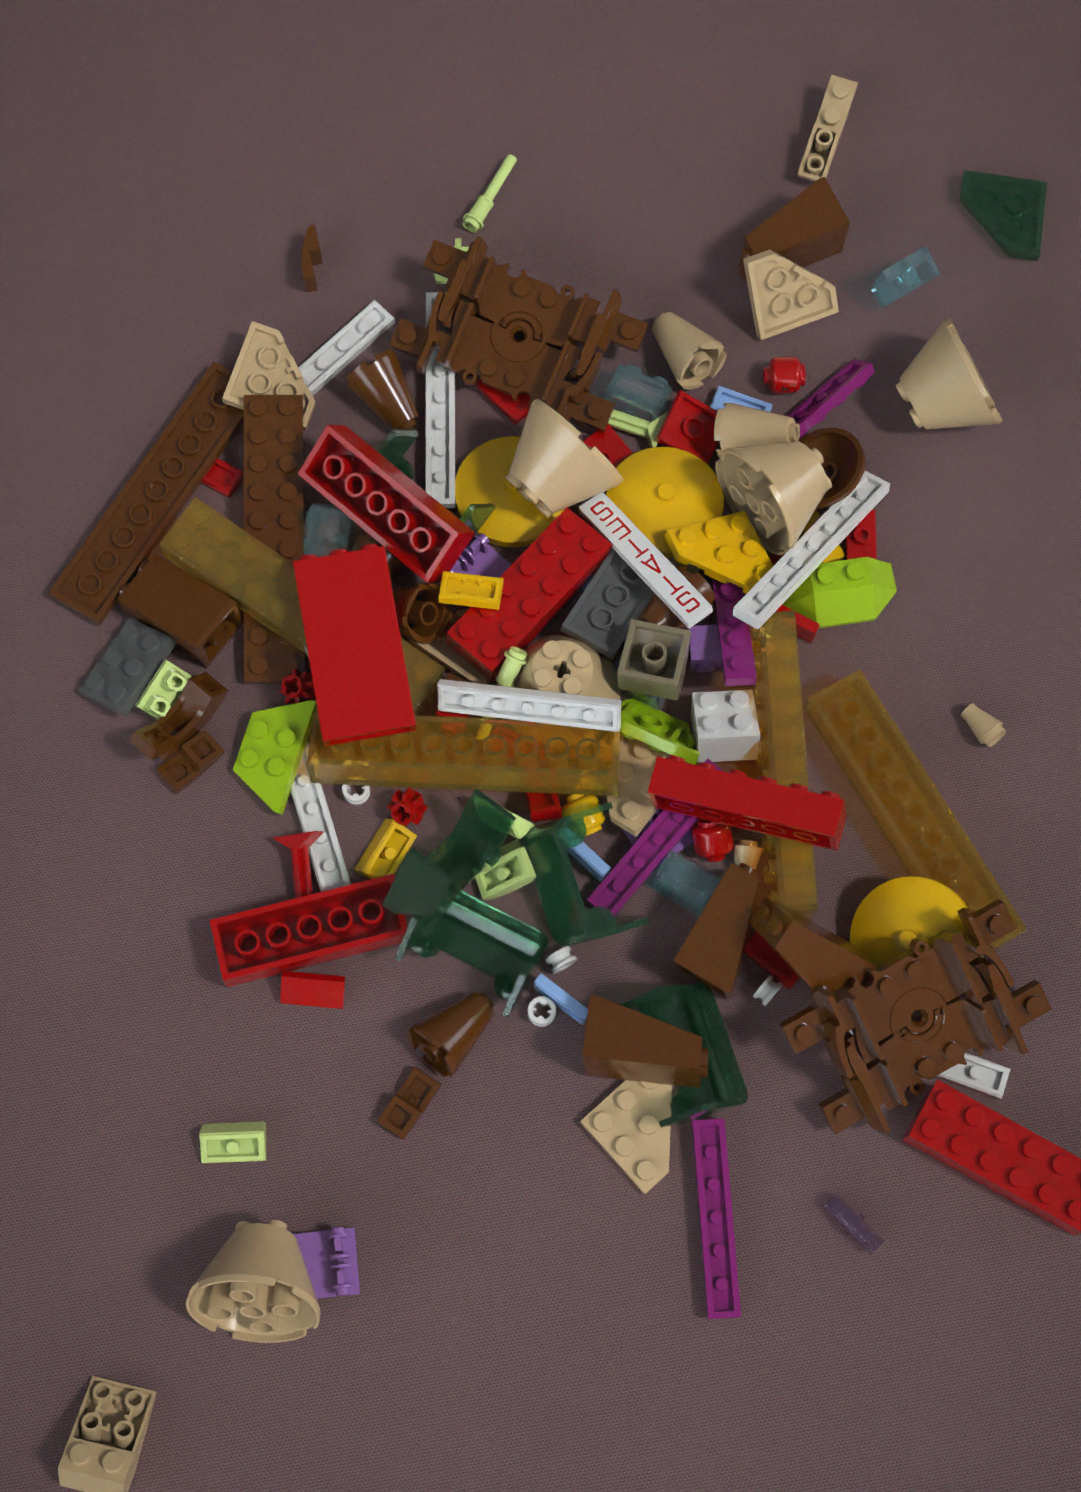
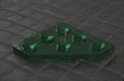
[959,170,1047,261]

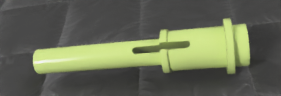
[462,154,517,233]
[475,646,527,739]

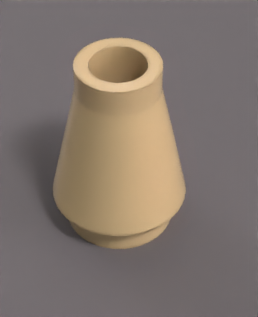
[961,703,1006,747]

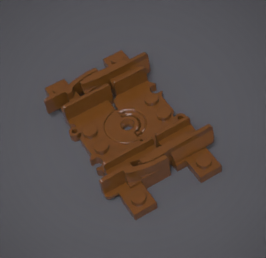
[389,235,648,432]
[779,899,1052,1134]

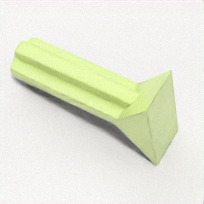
[608,410,667,448]

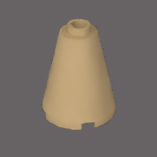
[652,312,726,390]
[714,403,800,459]

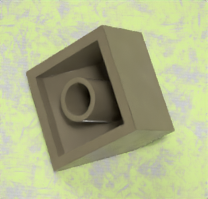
[617,619,691,701]

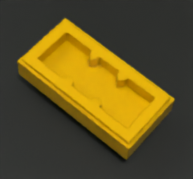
[438,571,504,610]

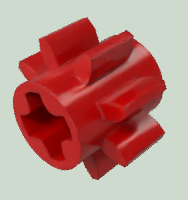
[279,669,316,705]
[387,787,428,827]

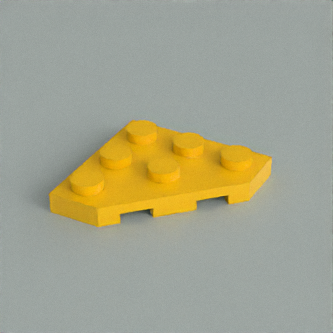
[664,511,773,594]

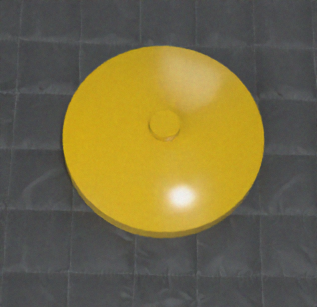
[455,436,569,547]
[606,447,724,558]
[850,876,972,967]

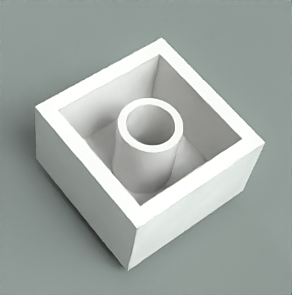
[691,690,760,762]

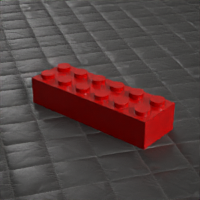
[298,425,475,583]
[446,507,612,683]
[647,755,847,851]
[209,873,411,987]
[902,1079,1081,1236]

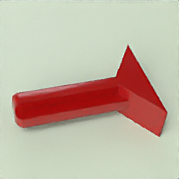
[272,831,324,898]

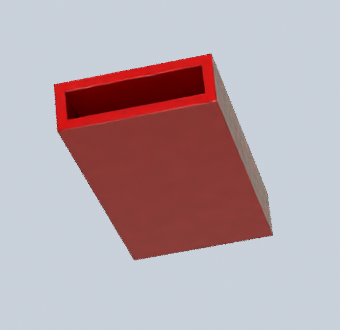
[293,544,417,747]

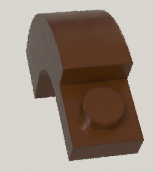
[129,672,228,760]

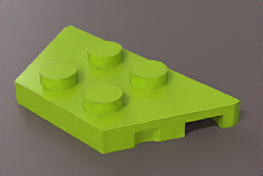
[619,698,700,765]
[233,700,318,815]

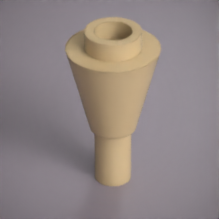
[733,840,763,870]

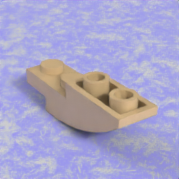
[797,75,858,181]

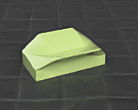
[473,839,536,900]

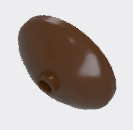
[799,427,866,509]

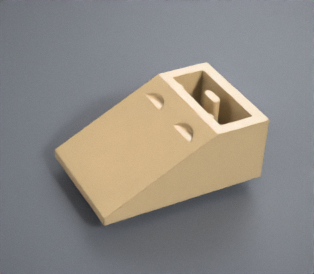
[58,1376,156,1492]

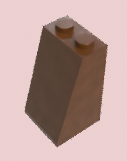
[738,176,850,280]
[117,554,243,669]
[674,863,760,1000]
[749,896,877,992]
[582,995,709,1088]

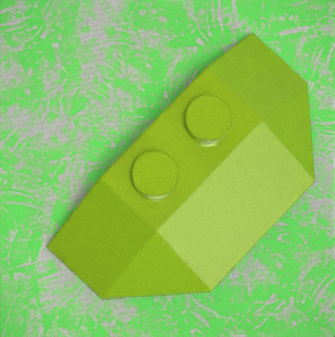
[782,557,897,629]

